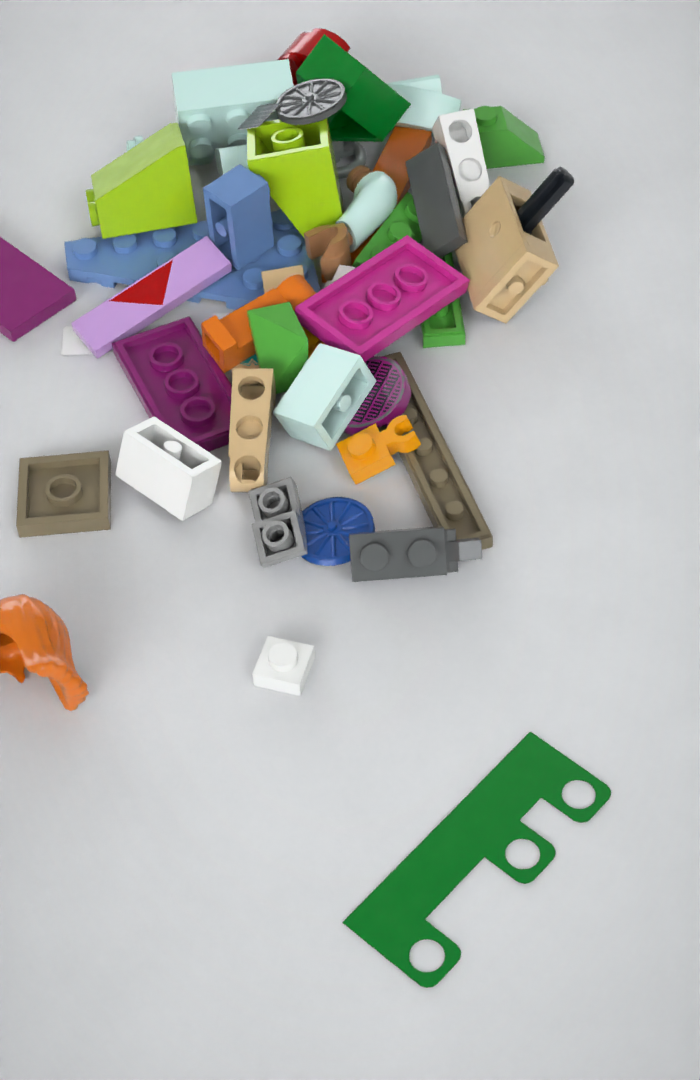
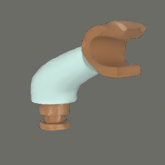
[304,165,398,281]

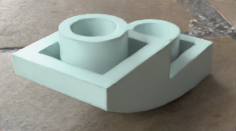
[386,83,461,136]

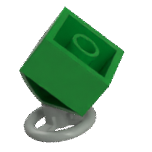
[296,34,411,179]

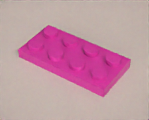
[295,235,470,362]

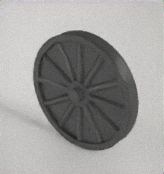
[275,78,347,125]

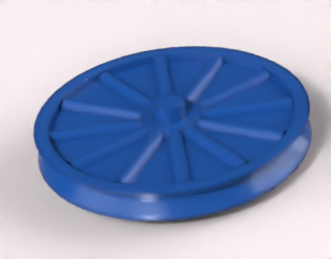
[301,497,375,566]

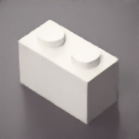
[115,417,222,521]

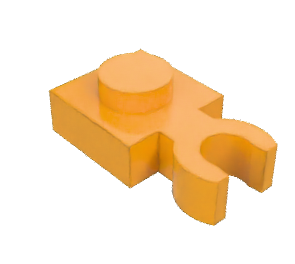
[336,415,421,485]

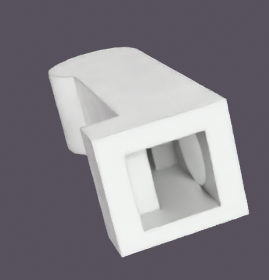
[432,108,490,218]

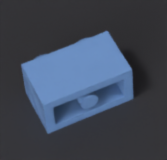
[203,164,274,270]

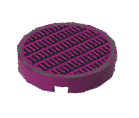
[344,356,411,436]

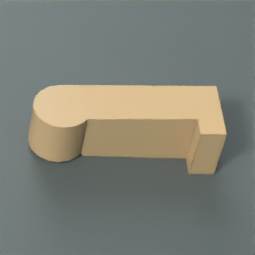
[228,368,276,492]

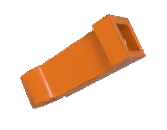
[201,274,316,373]

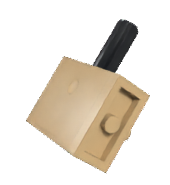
[455,167,575,323]

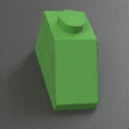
[465,106,545,169]

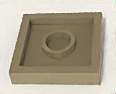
[16,450,111,538]

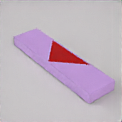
[71,236,232,359]

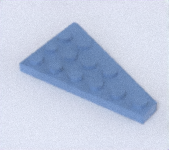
[64,209,321,310]

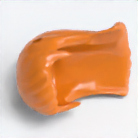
[0,594,89,711]

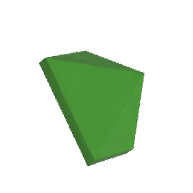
[246,302,308,394]

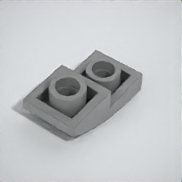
[248,477,308,568]

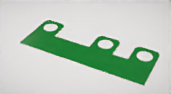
[342,731,611,988]

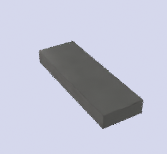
[405,142,467,258]

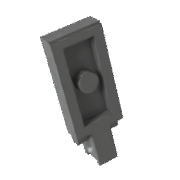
[349,526,482,582]

